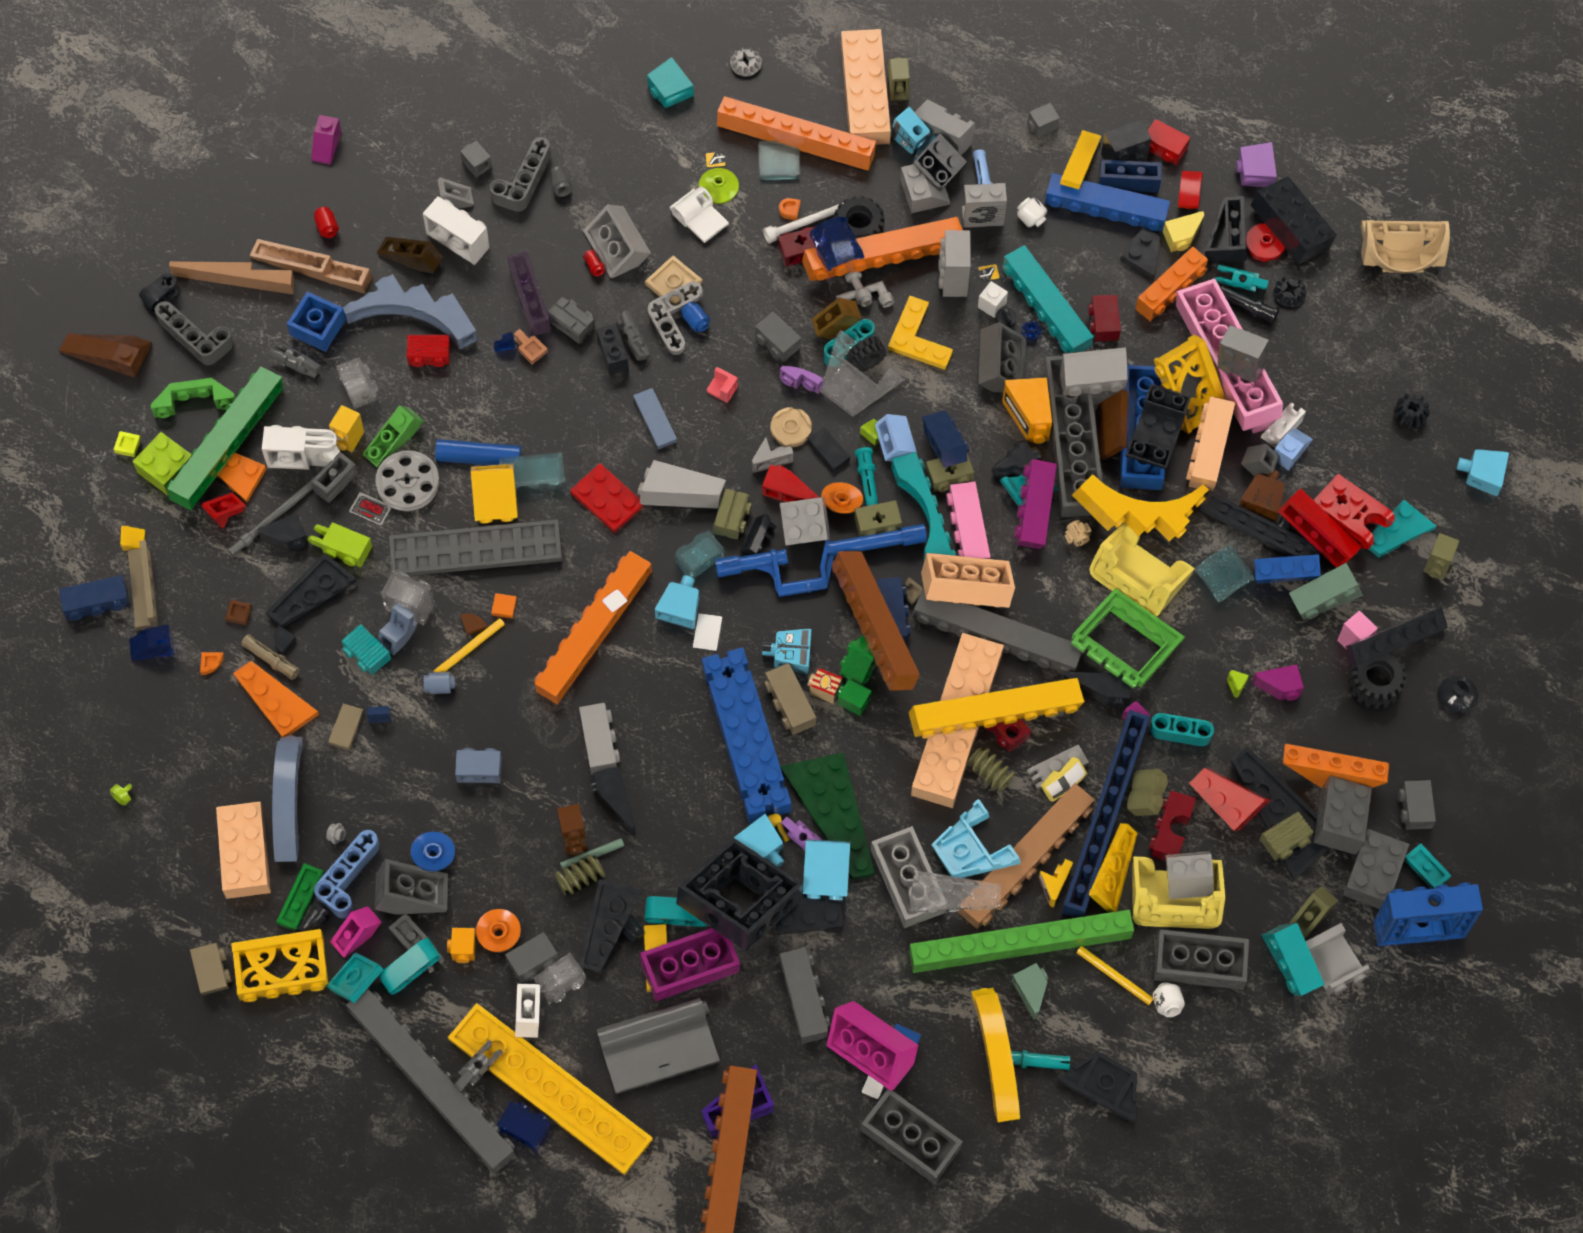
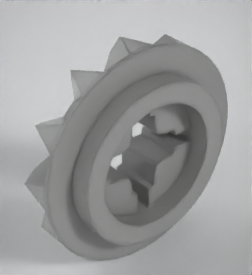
[730,47,762,76]

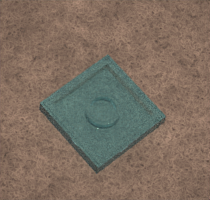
[759,141,800,179]

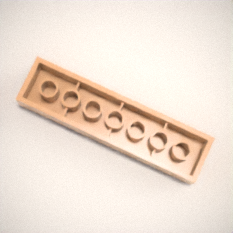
[911,633,1004,808]

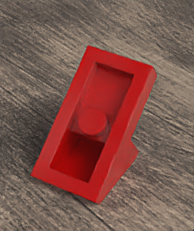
[202,492,246,529]

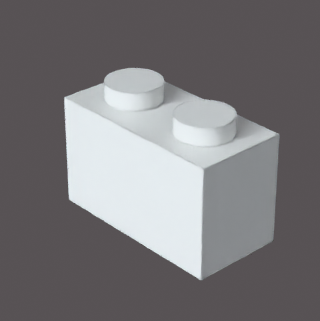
[515,984,540,1038]

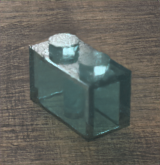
[675,530,724,578]

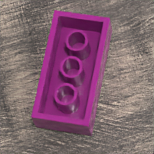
[640,928,740,1002]

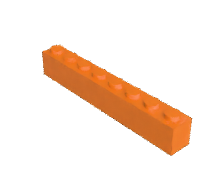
[717,96,876,171]
[802,217,963,281]
[534,551,652,705]

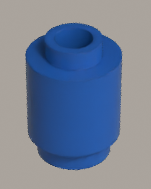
[681,301,710,332]

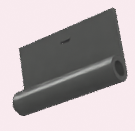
[596,998,720,1094]

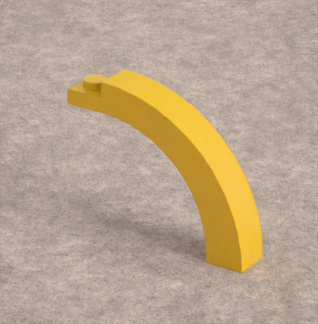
[971,988,1020,1122]

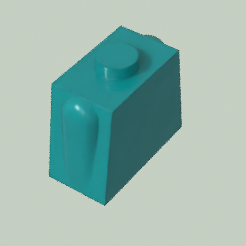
[647,57,694,108]

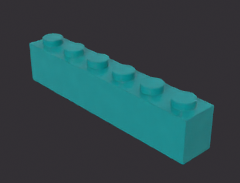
[1002,245,1093,353]

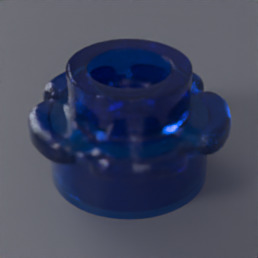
[1021,321,1042,341]

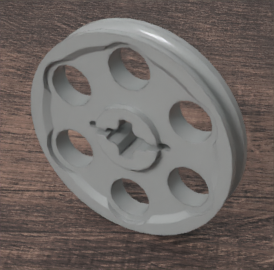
[376,450,439,511]

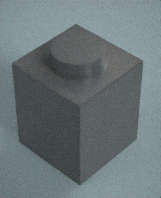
[1027,103,1060,138]
[460,140,492,178]
[1241,444,1279,476]

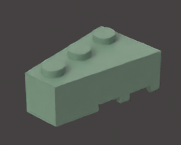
[1289,563,1363,620]

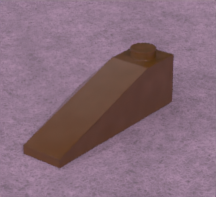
[59,333,152,378]

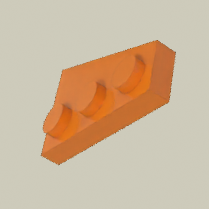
[217,453,267,503]

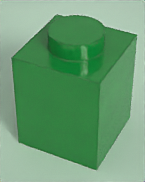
[836,679,871,716]

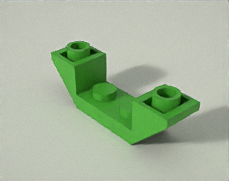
[151,378,236,418]

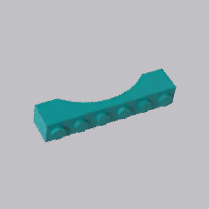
[891,452,957,560]

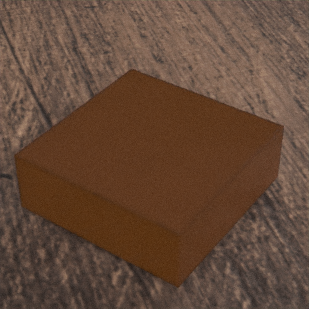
[225,600,252,626]

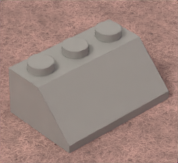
[583,204,651,278]
[1060,347,1128,396]

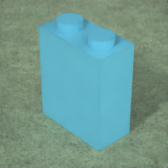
[803,839,850,900]

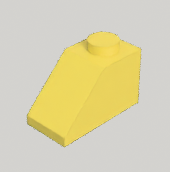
[1163,211,1204,252]

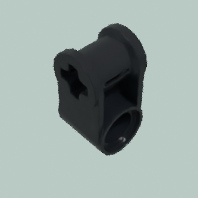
[139,273,180,312]

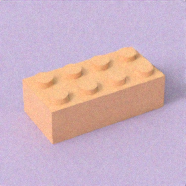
[1186,397,1235,492]
[921,553,1015,608]
[216,802,271,899]

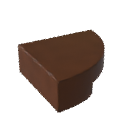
[460,613,487,636]

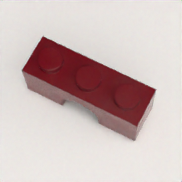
[1149,791,1196,861]

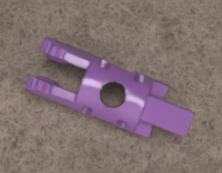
[781,817,822,851]

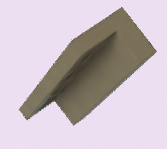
[128,540,158,630]

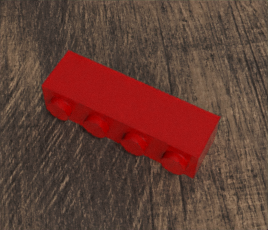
[1278,488,1362,568]

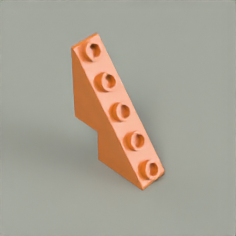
[1283,744,1389,788]

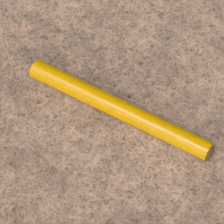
[433,618,505,672]
[1076,946,1154,1005]

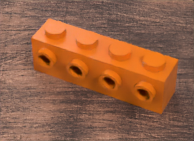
[1135,247,1208,322]

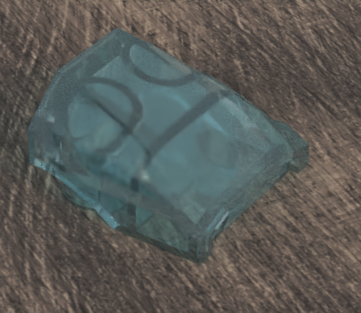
[1194,545,1255,602]

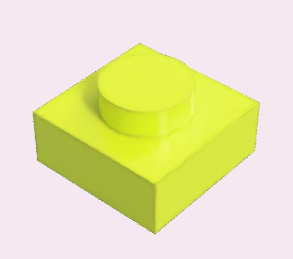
[113,431,141,457]

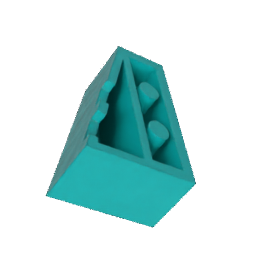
[1261,923,1325,996]

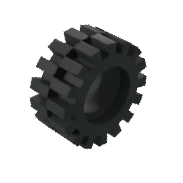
[847,336,887,372]

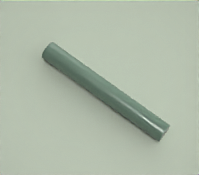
[560,838,624,870]

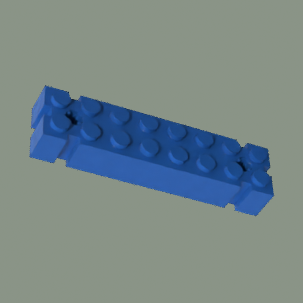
[702,647,791,824]

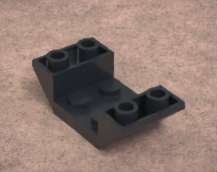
[1125,384,1191,469]

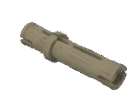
[241,634,300,680]

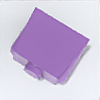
[1236,142,1277,187]

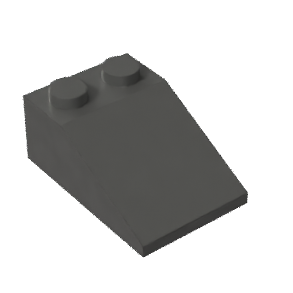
[375,859,448,914]

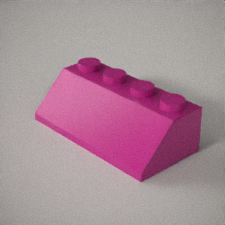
[826,1001,919,1091]

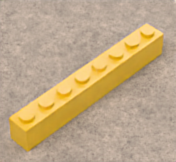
[909,678,1084,738]

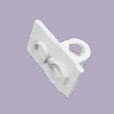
[670,186,729,243]

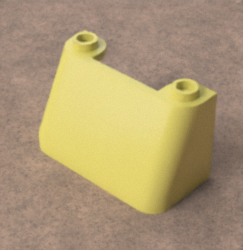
[1090,522,1195,617]
[1132,857,1225,929]

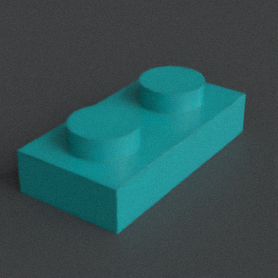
[1404,844,1451,889]

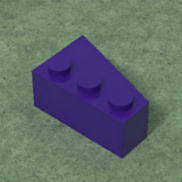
[702,1064,774,1138]

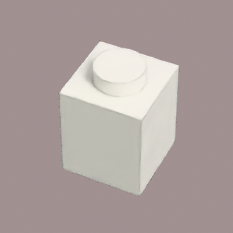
[978,281,1008,318]

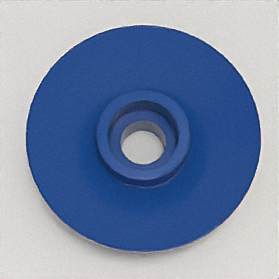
[411,832,455,871]

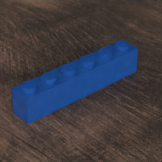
[1045,173,1170,231]

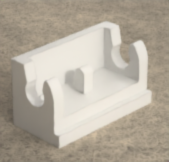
[1261,403,1306,448]

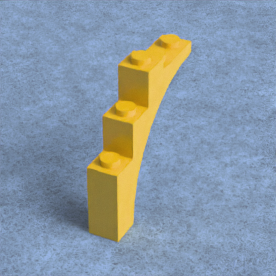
[1072,474,1209,541]

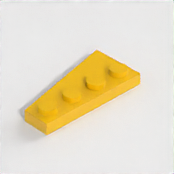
[1089,823,1138,913]

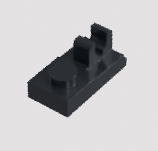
[740,514,777,556]

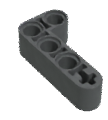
[490,137,551,212]
[155,301,234,365]

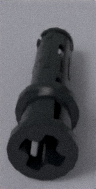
[1220,286,1280,325]

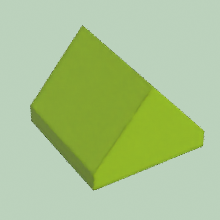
[1227,670,1249,698]

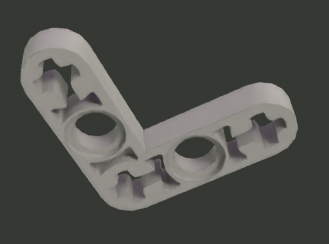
[648,281,703,355]

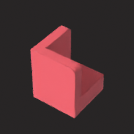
[707,367,738,403]

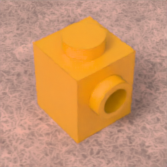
[447,928,476,963]

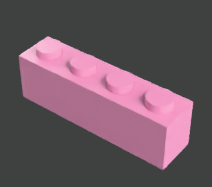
[946,482,990,559]

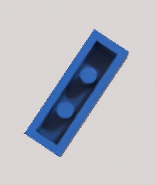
[1254,555,1321,584]

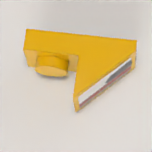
[1039,859,1073,907]

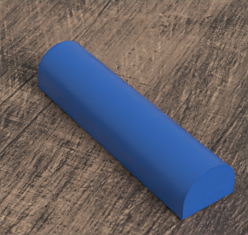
[435,439,522,468]

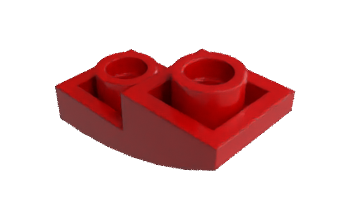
[1178,171,1203,209]

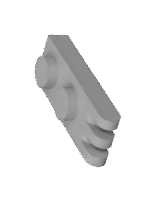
[1027,745,1089,790]

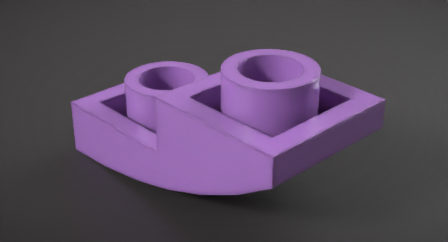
[780,366,823,394]

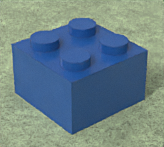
[287,291,346,352]

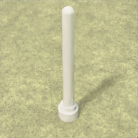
[763,202,844,244]

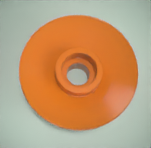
[821,482,863,513]
[476,909,521,952]

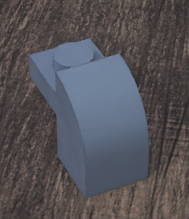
[377,603,417,656]

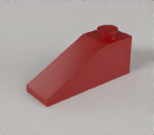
[762,464,820,502]

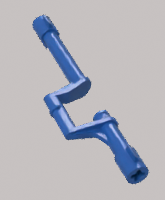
[715,524,927,597]

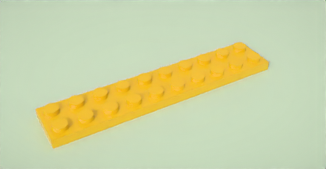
[448,1003,653,1176]

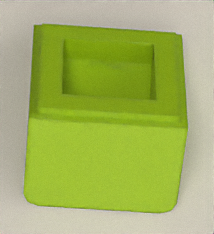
[860,419,880,446]

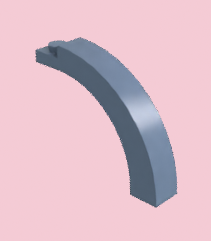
[272,736,303,862]

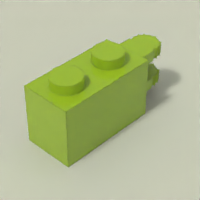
[308,522,372,568]

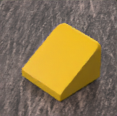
[120,526,145,551]

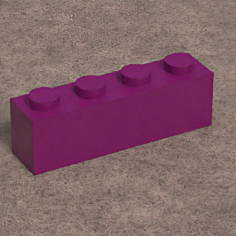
[1014,459,1057,549]

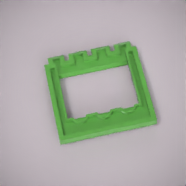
[1071,588,1185,689]

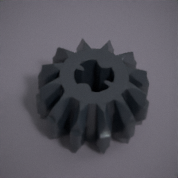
[1394,393,1430,430]

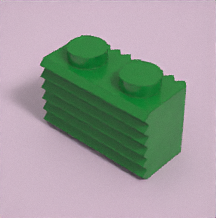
[839,636,876,686]

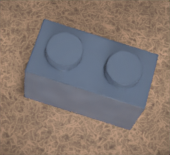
[455,748,502,783]

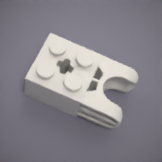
[262,425,340,470]

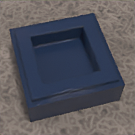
[367,706,391,723]

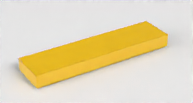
[1060,130,1101,189]

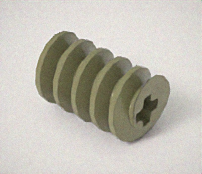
[967,748,1015,794]
[555,855,605,896]

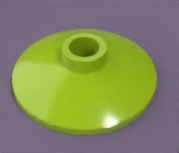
[699,168,739,204]

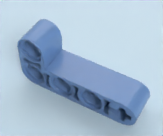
[314,830,380,918]

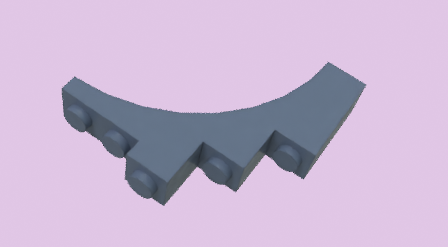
[343,274,478,349]

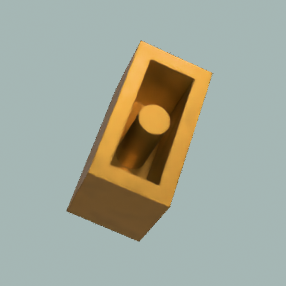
[811,297,862,340]

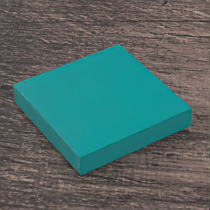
[327,952,384,1003]

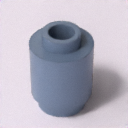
[424,672,455,694]

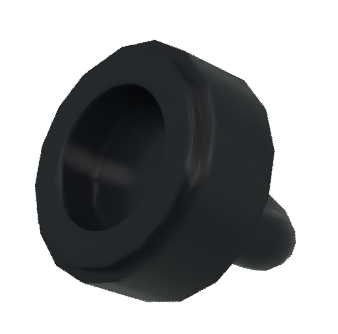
[996,306,1017,328]

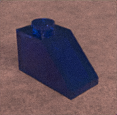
[129,625,175,661]

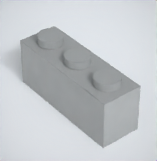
[579,703,620,775]

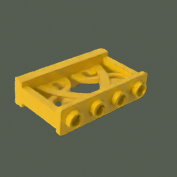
[1154,335,1226,434]
[231,929,329,1002]

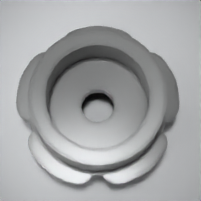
[326,823,346,844]

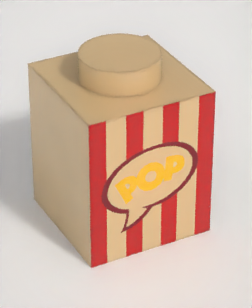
[808,668,842,704]

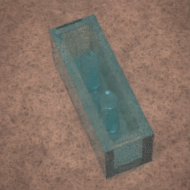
[499,452,565,489]

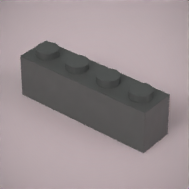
[780,947,831,1044]

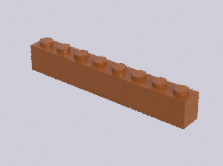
[832,551,920,690]
[699,1066,757,1233]

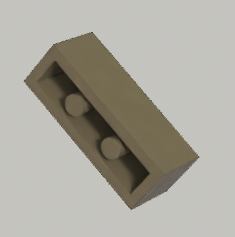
[763,663,816,735]

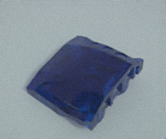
[810,216,864,272]

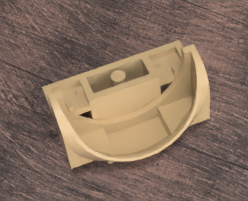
[1361,220,1450,274]

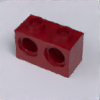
[986,719,1031,752]

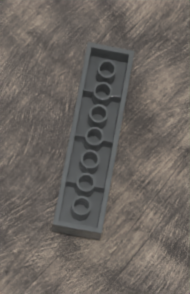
[1044,356,1103,517]

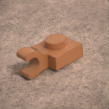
[513,329,548,365]

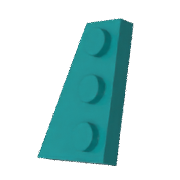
[1369,500,1436,558]

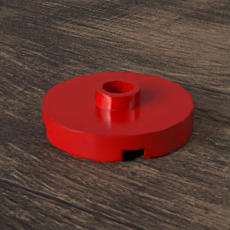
[1246,224,1285,262]

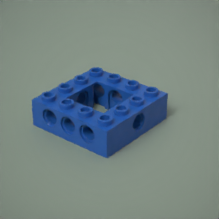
[1373,882,1483,946]

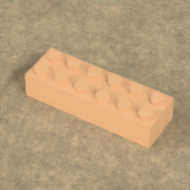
[841,29,891,145]

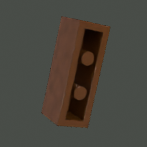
[557,804,588,856]

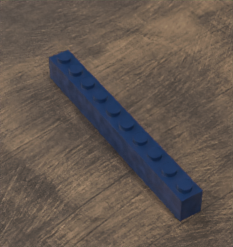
[1062,710,1150,918]

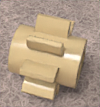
[1065,520,1092,547]

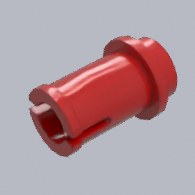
[583,250,605,277]

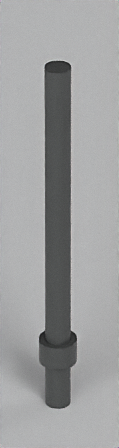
[228,476,316,556]

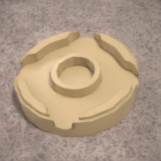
[770,407,812,447]

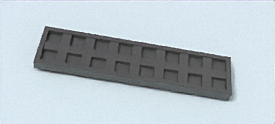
[389,519,562,578]

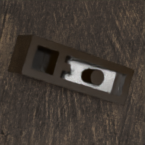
[377,237,443,273]

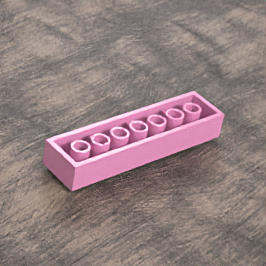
[1176,279,1283,431]

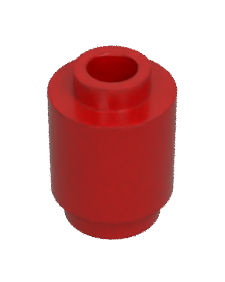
[314,207,339,238]

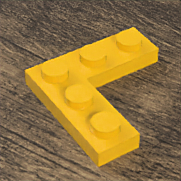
[888,296,953,370]

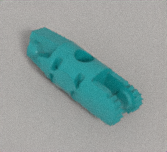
[1215,264,1269,292]

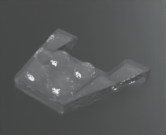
[820,330,904,417]

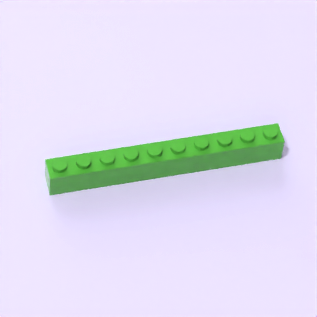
[909,910,1134,973]

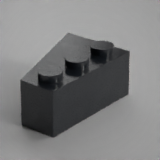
[1205,196,1247,263]

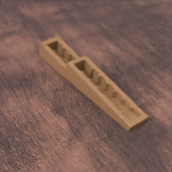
[250,239,373,294]
[169,261,295,295]

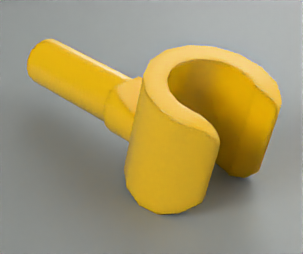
[768,814,790,843]

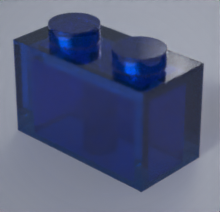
[497,1101,552,1152]

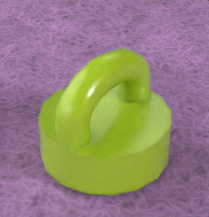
[110,784,132,805]

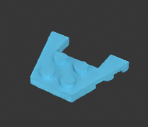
[931,799,1021,880]

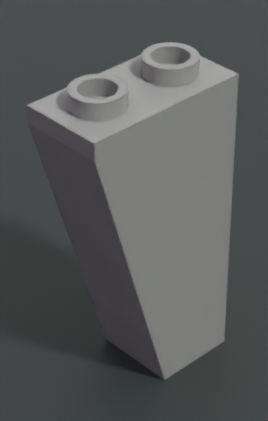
[638,460,726,509]

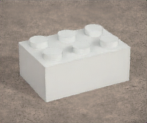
[423,197,490,265]

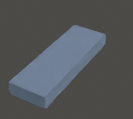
[633,388,677,449]

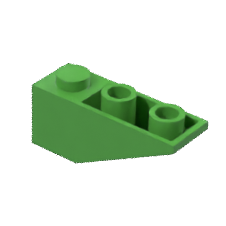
[362,405,424,468]

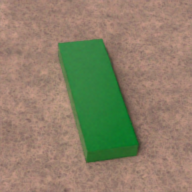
[276,863,325,932]

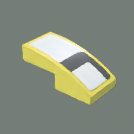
[1041,757,1087,802]

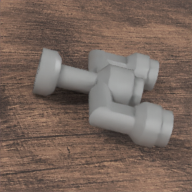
[836,271,894,308]

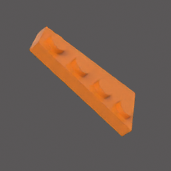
[233,661,319,737]

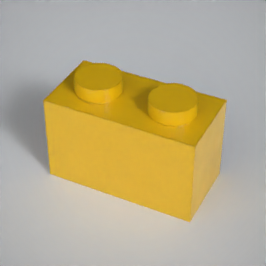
[329,405,364,452]

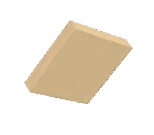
[645,255,703,306]

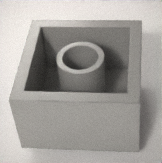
[780,497,830,545]

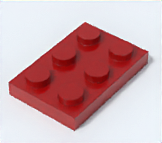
[570,463,645,533]

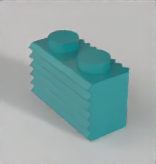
[341,624,391,675]

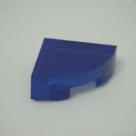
[493,332,515,352]

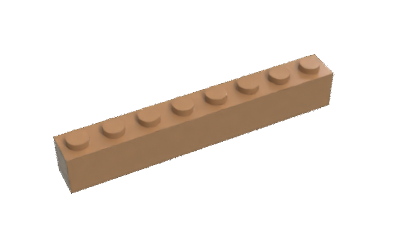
[958,783,1095,930]

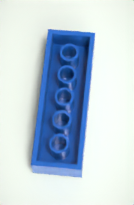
[1120,365,1165,490]

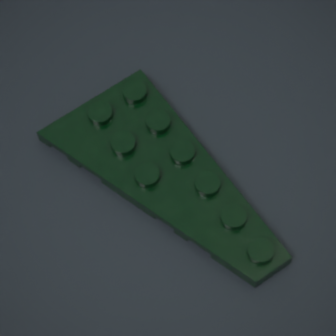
[780,752,875,880]

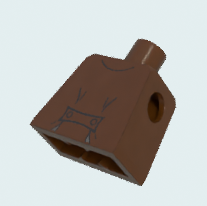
[1239,470,1285,522]

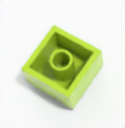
[133,432,191,495]

